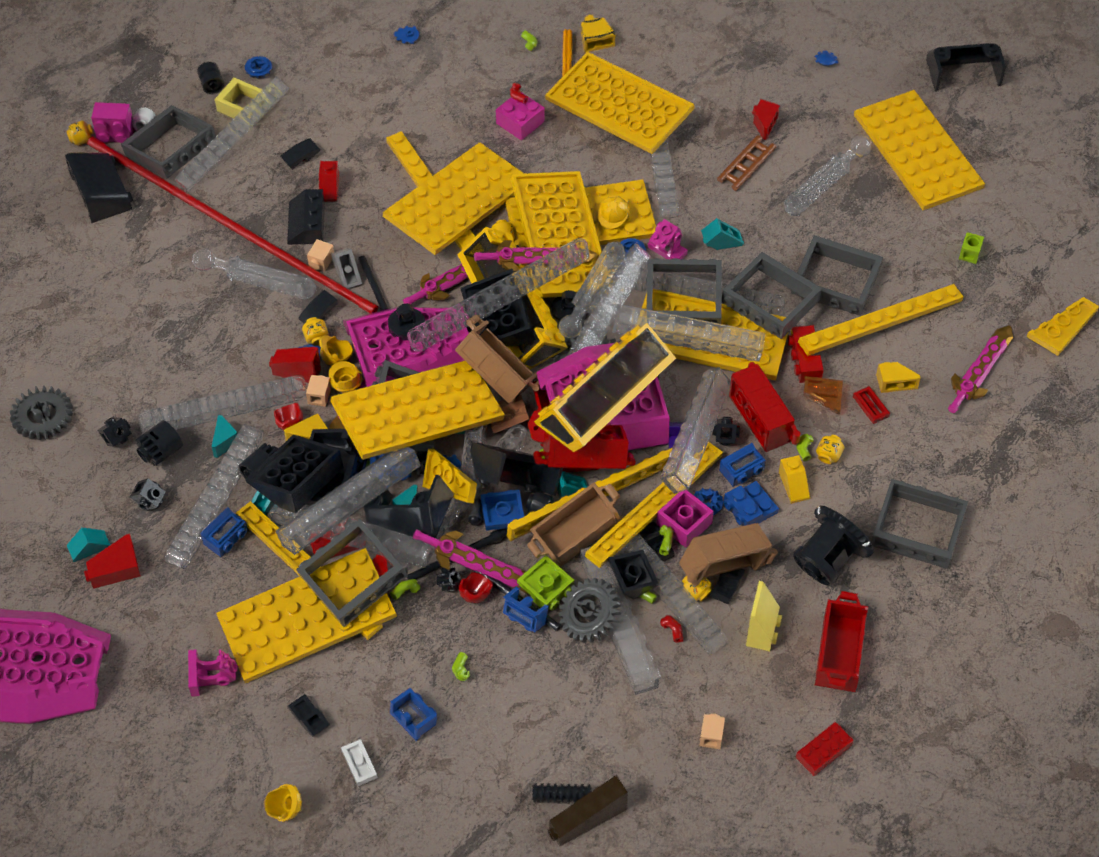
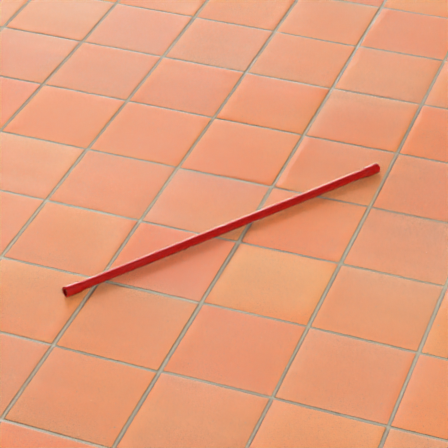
[87,136,379,314]

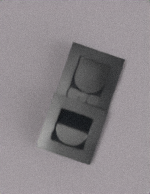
[280,138,321,170]
[299,290,338,324]
[638,521,675,564]
[710,568,745,604]
[288,694,330,737]

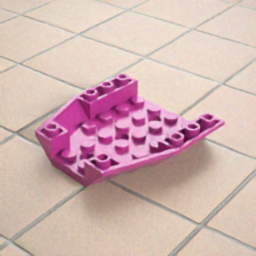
[343,307,469,387]
[536,340,670,450]
[0,609,111,724]

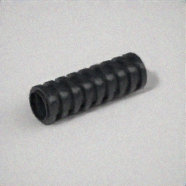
[532,783,592,803]

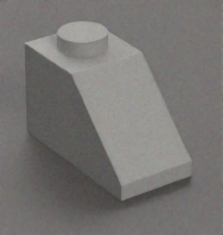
[331,248,362,289]

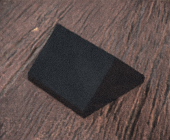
[607,550,659,600]

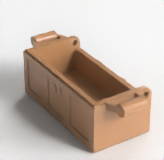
[455,315,540,403]
[527,482,621,567]
[679,523,778,586]

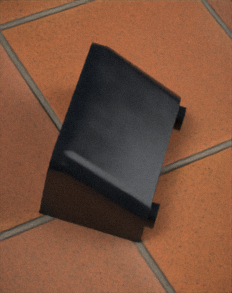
[64,152,133,223]
[304,429,368,513]

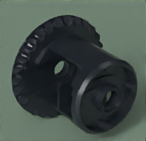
[793,505,875,586]

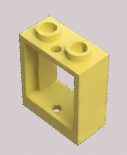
[215,78,270,126]

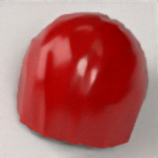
[274,403,303,431]
[459,572,493,604]

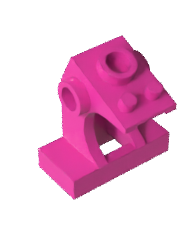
[648,219,688,260]
[188,649,238,697]

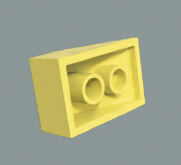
[746,581,782,651]

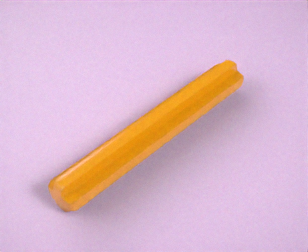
[562,29,572,77]

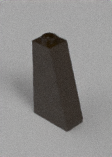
[547,775,628,846]

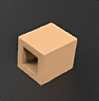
[307,240,334,272]
[306,375,331,407]
[699,714,725,749]

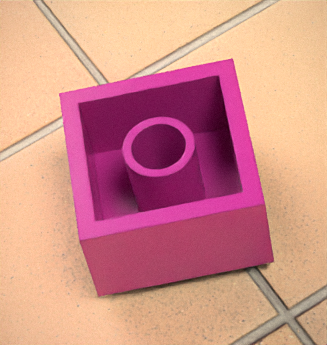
[496,92,545,141]
[91,102,135,143]
[656,488,714,548]

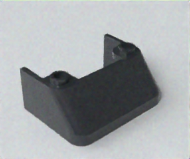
[926,43,1006,91]
[470,442,563,496]
[363,475,454,543]

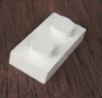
[341,739,377,786]

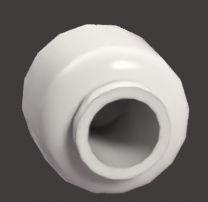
[132,108,156,131]

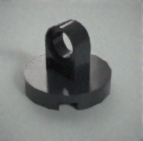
[551,290,588,326]
[388,303,425,341]

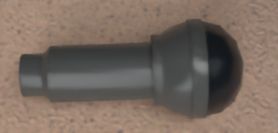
[468,498,482,526]

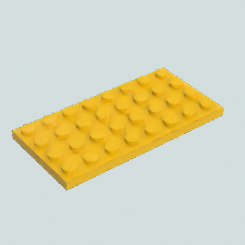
[545,52,695,154]
[854,90,985,210]
[383,142,524,255]
[510,171,612,298]
[505,179,656,248]
[635,289,789,381]
[331,361,505,460]
[216,548,397,684]

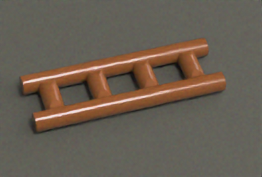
[717,135,776,191]

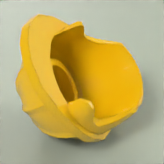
[598,196,630,230]
[319,335,353,365]
[329,361,363,393]
[264,784,302,822]

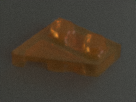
[803,376,843,414]

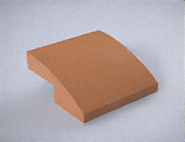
[490,395,529,433]

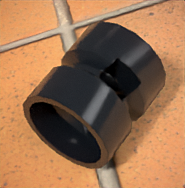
[197,62,224,94]

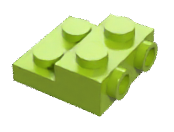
[517,555,574,611]

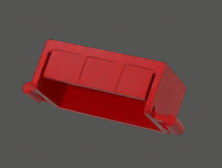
[729,362,800,452]
[533,423,636,469]
[814,591,868,693]

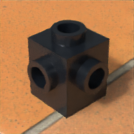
[97,416,132,447]
[712,416,740,445]
[130,478,166,511]

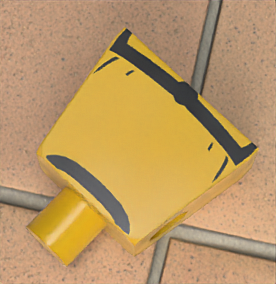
[581,15,615,53]

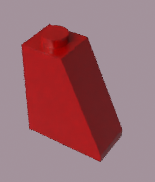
[269,347,321,383]
[84,534,141,589]

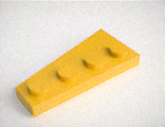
[1026,297,1099,356]
[422,449,477,503]

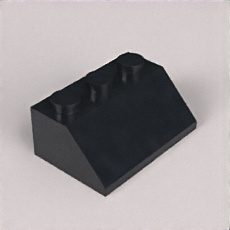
[287,189,325,245]

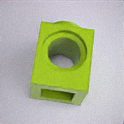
[959,232,984,264]

